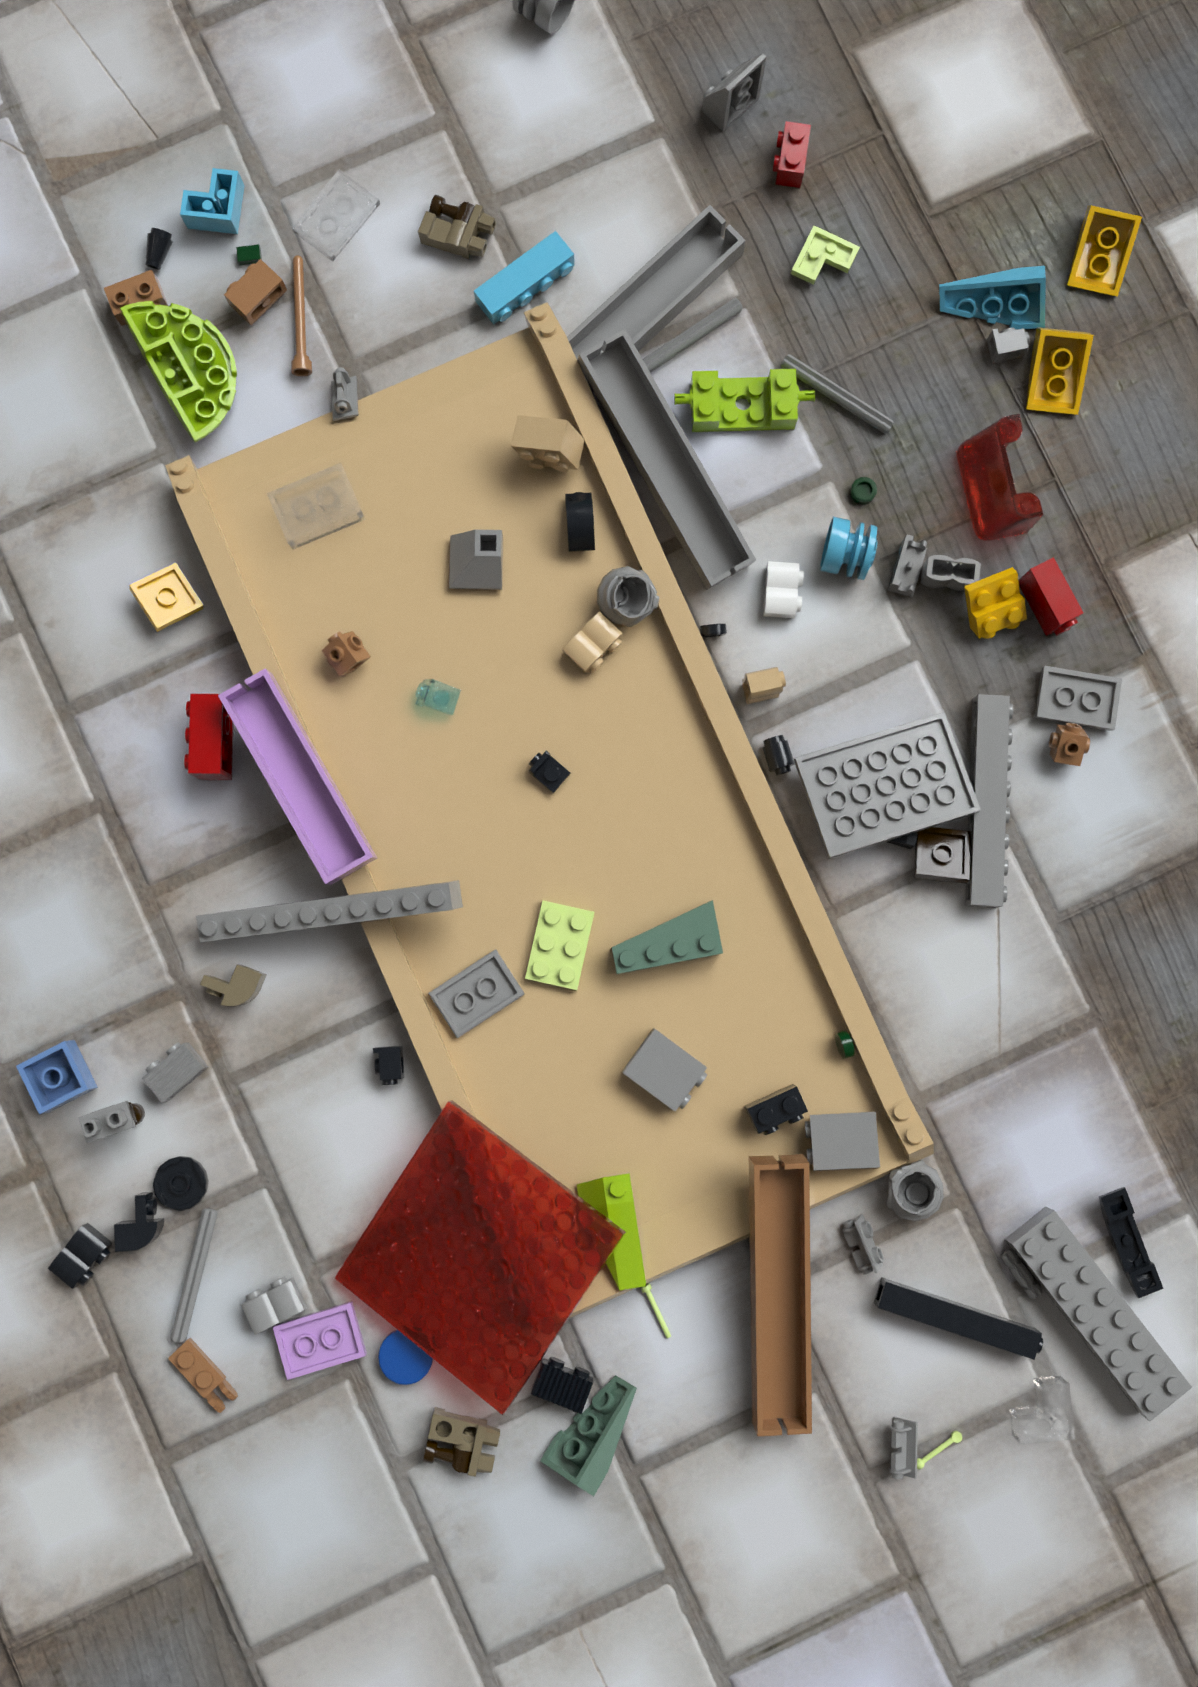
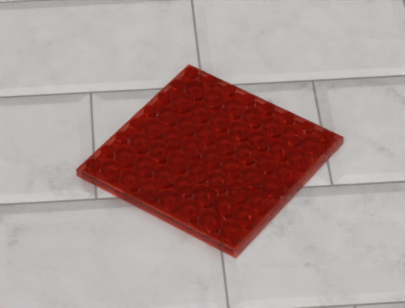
[335,1100,626,1415]

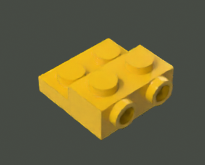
[964,567,1027,639]

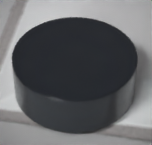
[700,624,727,637]

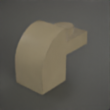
[200,964,267,1006]

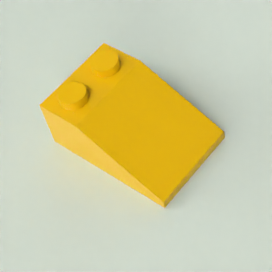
[1067,205,1142,297]
[1026,327,1094,415]

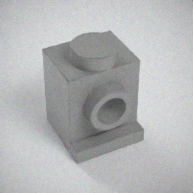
[987,328,1030,364]

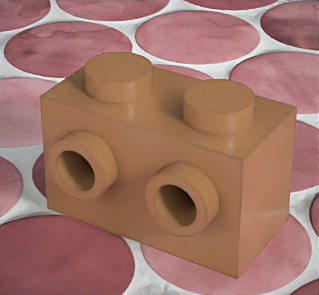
[224,259,287,325]
[104,270,168,326]

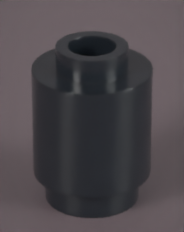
[762,735,795,776]

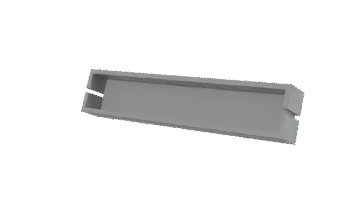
[567,205,746,394]
[577,328,756,590]

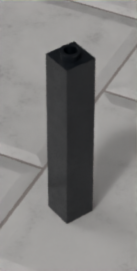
[874,1277,1043,1360]

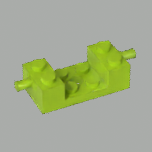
[674,369,815,432]

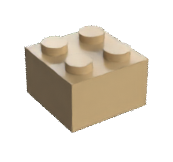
[511,415,584,472]

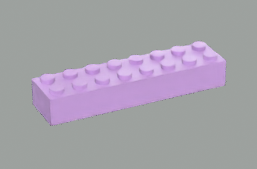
[218,668,377,885]

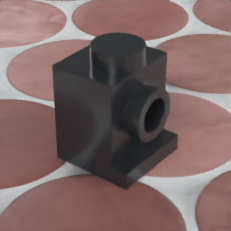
[373,1046,404,1085]

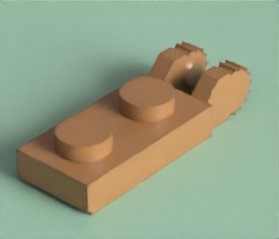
[168,1338,238,1413]

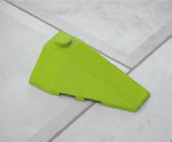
[577,1173,646,1291]

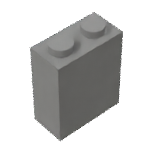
[622,1028,707,1111]
[805,1112,880,1171]

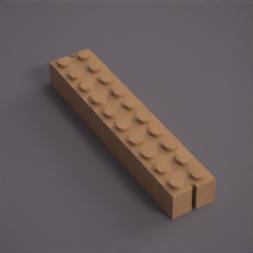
[749,1154,812,1436]

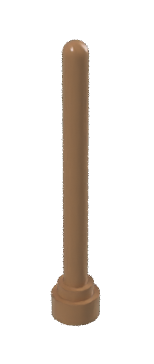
[291,255,312,376]

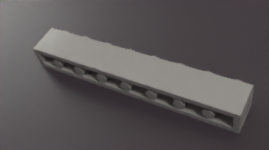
[965,694,1013,908]

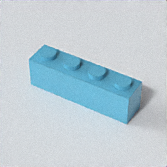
[474,231,575,325]

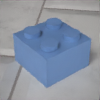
[16,1040,98,1114]

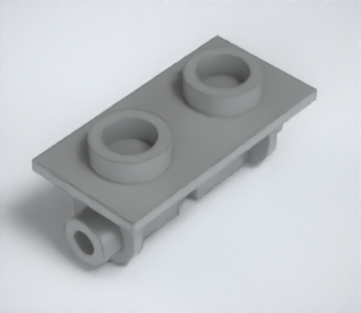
[331,367,359,421]
[842,1214,884,1275]
[889,1417,918,1479]

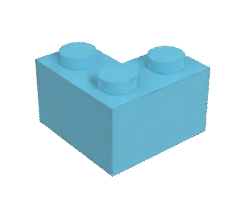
[180,168,245,234]

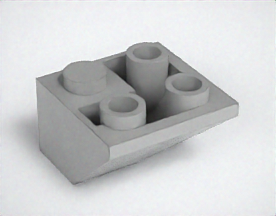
[449,530,503,590]

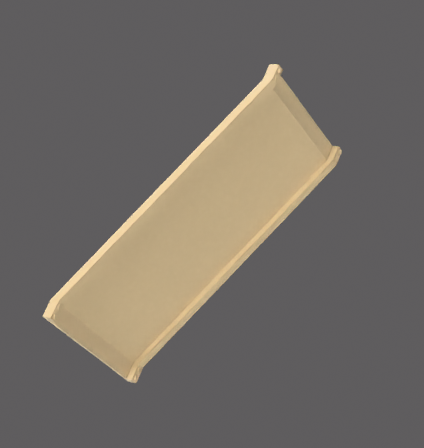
[165,302,934,1332]

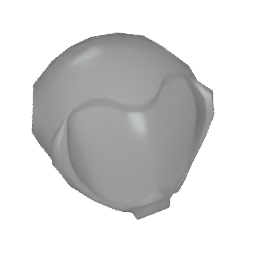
[597,566,659,627]
[886,1160,944,1221]

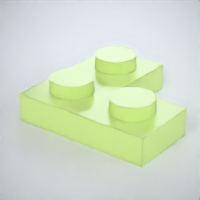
[791,226,860,285]

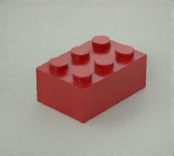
[184,694,234,780]

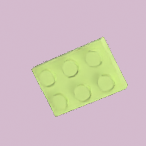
[525,900,595,990]

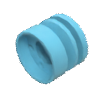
[820,516,877,580]

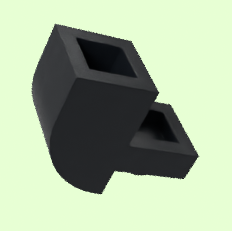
[565,492,595,552]
[114,1192,164,1252]

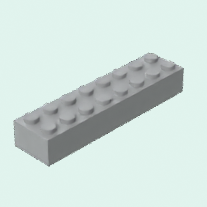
[1004,1207,1192,1421]

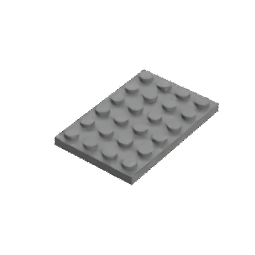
[794,712,981,859]

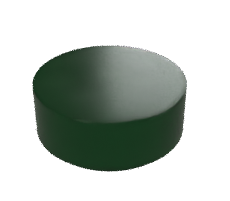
[850,477,877,505]
[835,1031,855,1059]

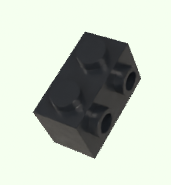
[745,1084,808,1135]

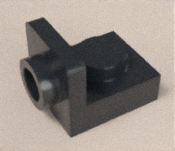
[529,750,571,794]

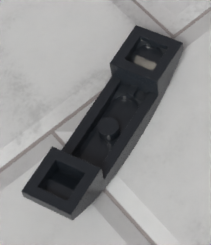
[1099,1187,1164,1298]

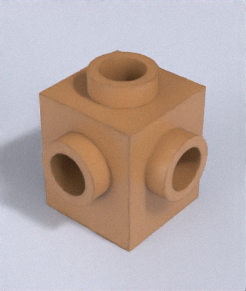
[322,631,371,676]
[1049,723,1090,766]

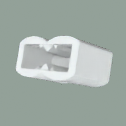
[763,561,804,619]

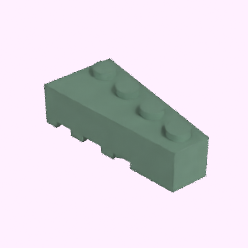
[611,900,723,974]

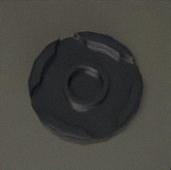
[153,1156,209,1211]

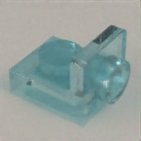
[416,679,461,715]

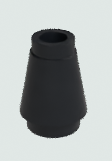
[145,228,173,270]

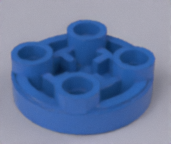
[378,1328,434,1385]

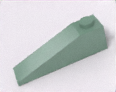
[540,1375,637,1497]

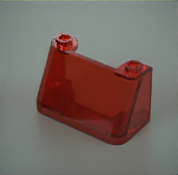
[957,414,1043,541]

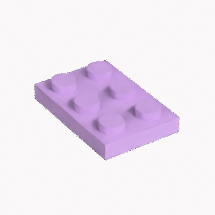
[273,1301,367,1380]

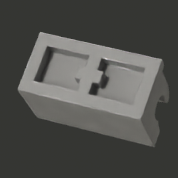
[888,534,927,598]

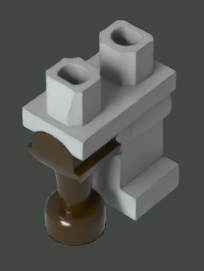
[78,1101,145,1143]

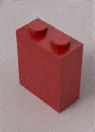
[1018,557,1084,636]

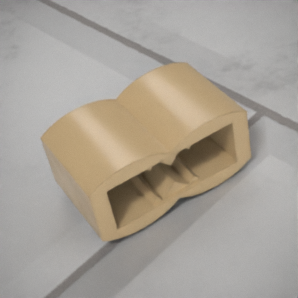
[562,611,622,674]
[742,667,786,704]

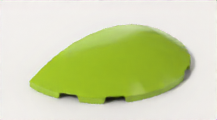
[120,301,237,443]

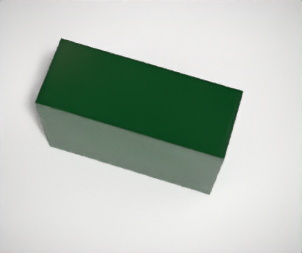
[236,244,262,265]

